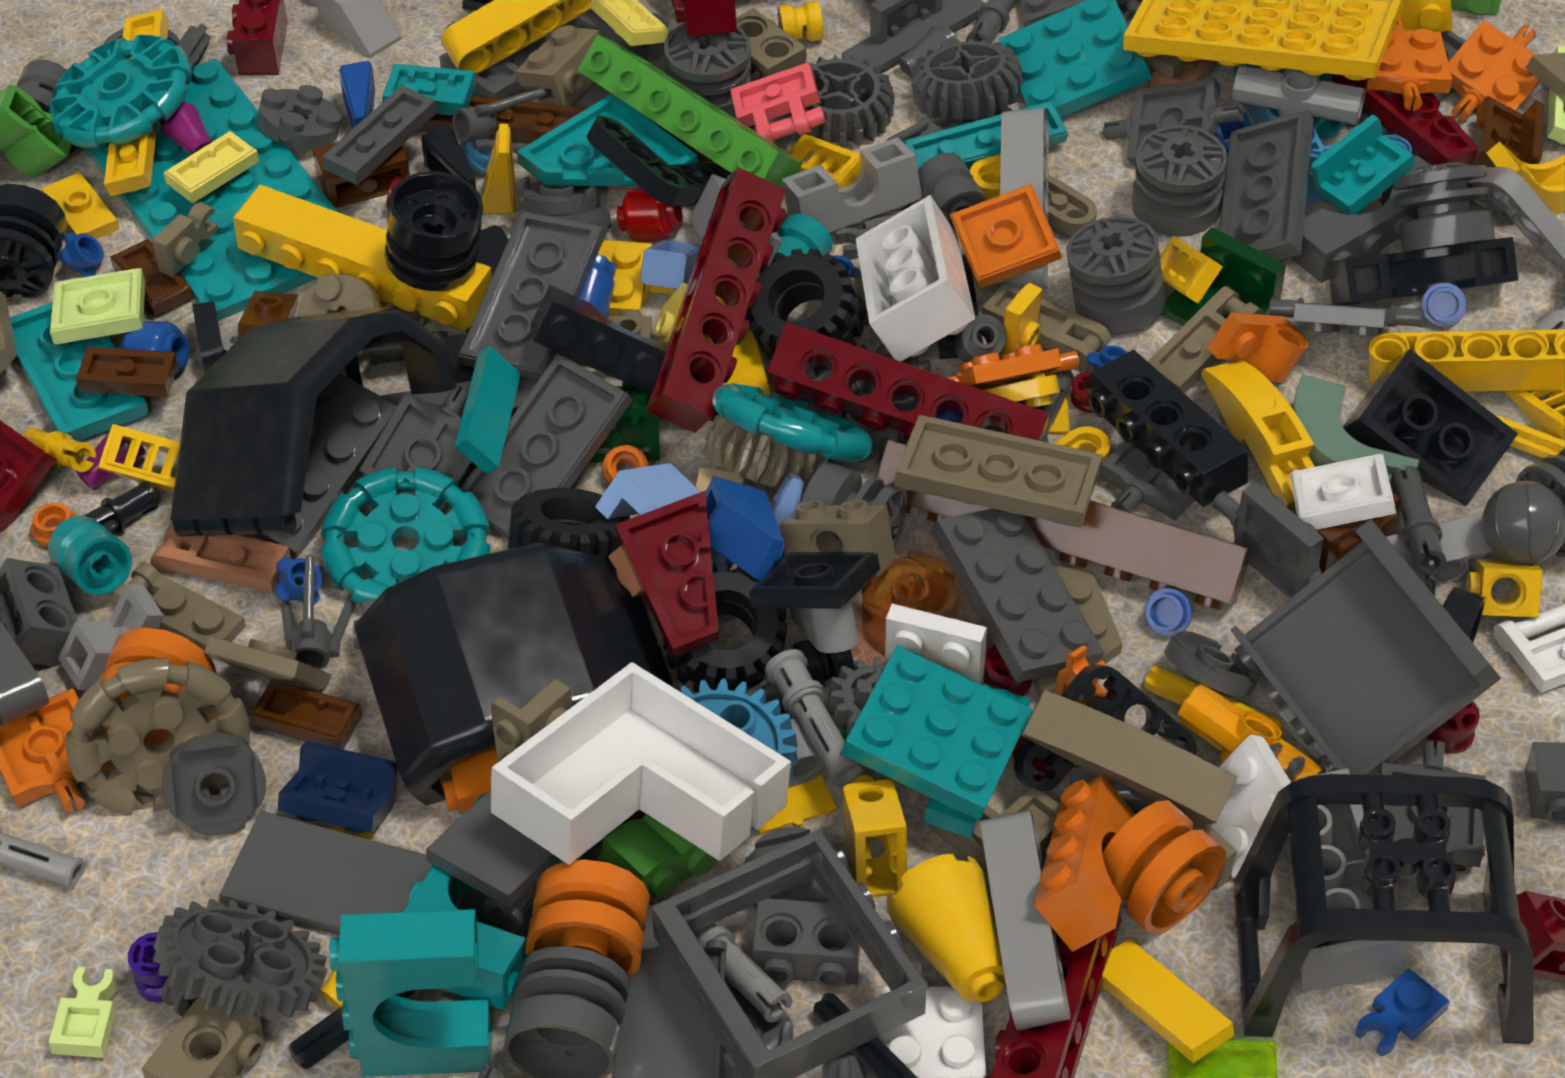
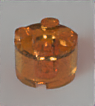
[861,551,959,656]

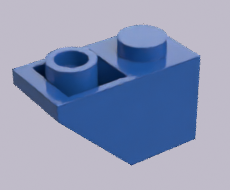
[706,476,785,580]

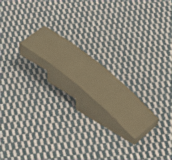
[1021,689,1238,825]

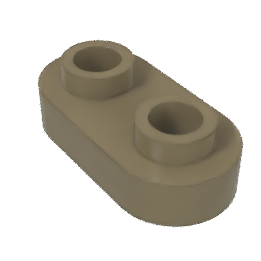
[1048,176,1097,236]

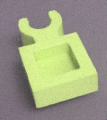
[48,967,117,1058]

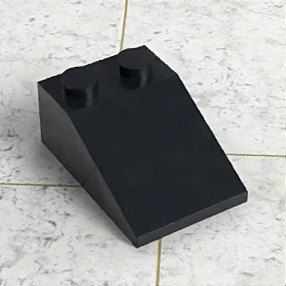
[1343,349,1518,505]

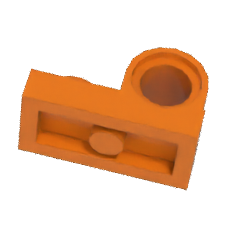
[1207,312,1309,383]

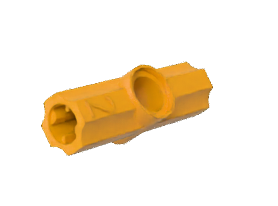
[1177,684,1324,782]

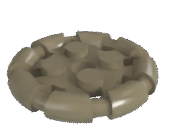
[65,658,251,815]

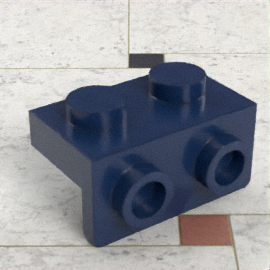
[278,741,398,833]

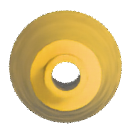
[887,854,1006,1003]

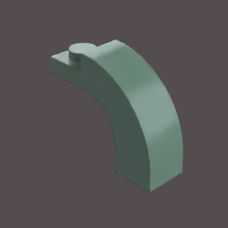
[1293,375,1419,494]

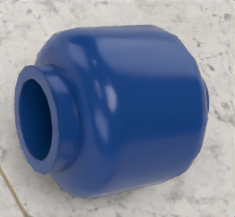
[119,321,190,377]

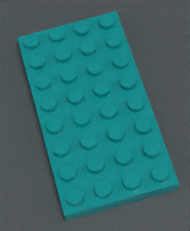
[84,58,339,321]

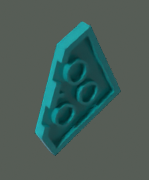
[517,94,698,187]

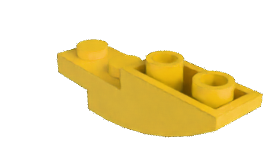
[1201,359,1315,511]

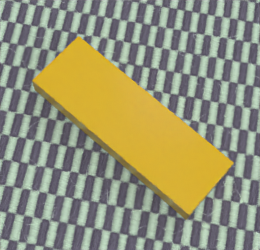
[1102,938,1235,1063]

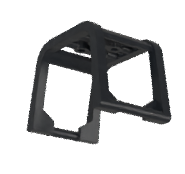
[1233,774,1534,1044]

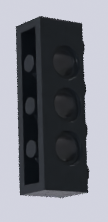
[1088,350,1249,507]

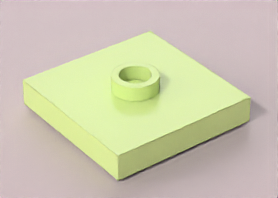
[50,268,145,345]

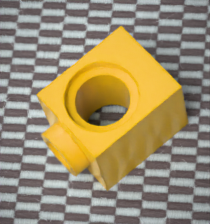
[1466,558,1543,618]

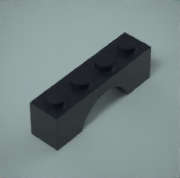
[1327,237,1518,305]
[530,285,701,394]

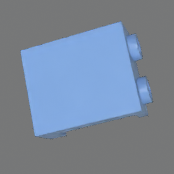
[595,463,734,573]

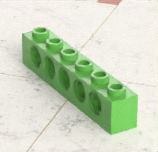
[577,34,803,188]

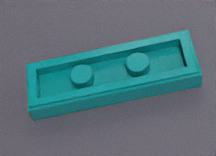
[455,346,521,474]

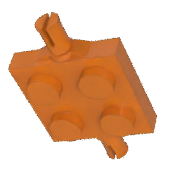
[1364,16,1453,111]
[1448,20,1541,122]
[946,344,1079,390]
[0,688,111,813]

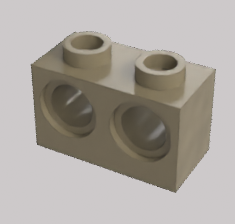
[736,8,807,82]

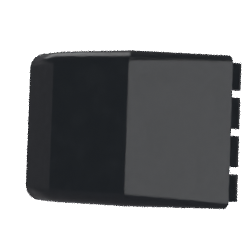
[170,307,456,536]
[355,543,675,806]

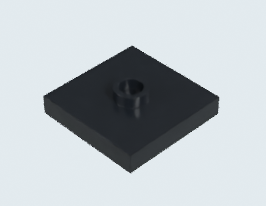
[749,552,880,609]

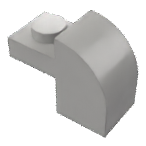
[58,584,164,690]

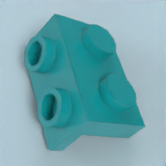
[1311,115,1415,215]

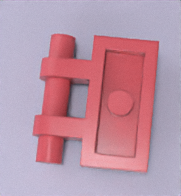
[730,62,826,144]

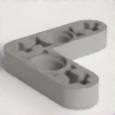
[1467,167,1565,271]

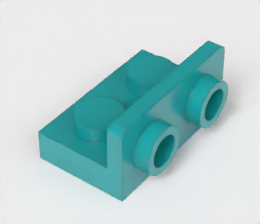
[382,64,478,115]

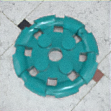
[48,34,192,149]
[712,383,873,462]
[320,467,491,606]

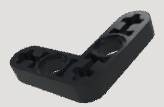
[586,115,732,206]
[1014,664,1197,791]

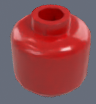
[617,188,683,243]

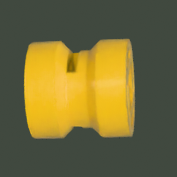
[777,1,823,42]

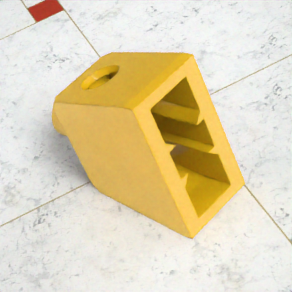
[842,775,907,898]

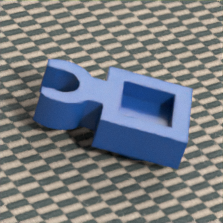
[1355,968,1450,1056]

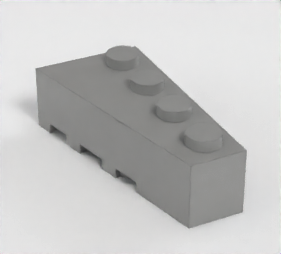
[1298,768,1406,991]

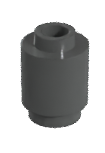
[954,314,1006,363]

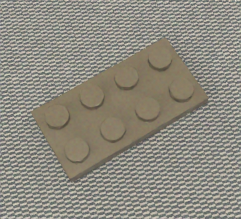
[895,415,1103,528]

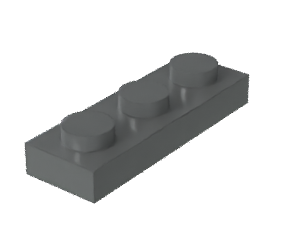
[322,85,437,185]

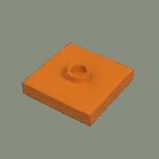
[950,184,1062,289]

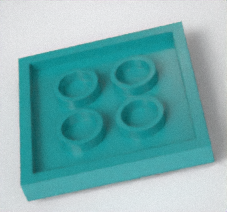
[998,0,1152,118]
[840,645,1033,821]

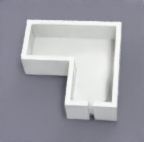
[491,662,791,865]

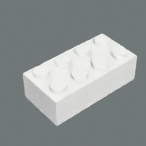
[856,195,975,362]

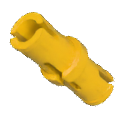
[22,428,96,472]

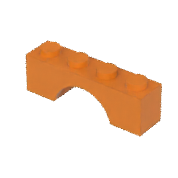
[1034,773,1136,952]

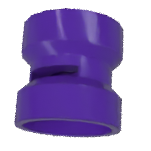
[128,932,169,1003]

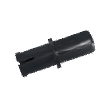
[84,482,159,532]

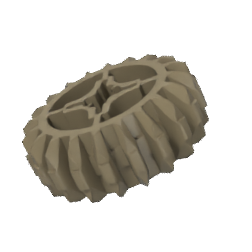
[703,415,828,493]

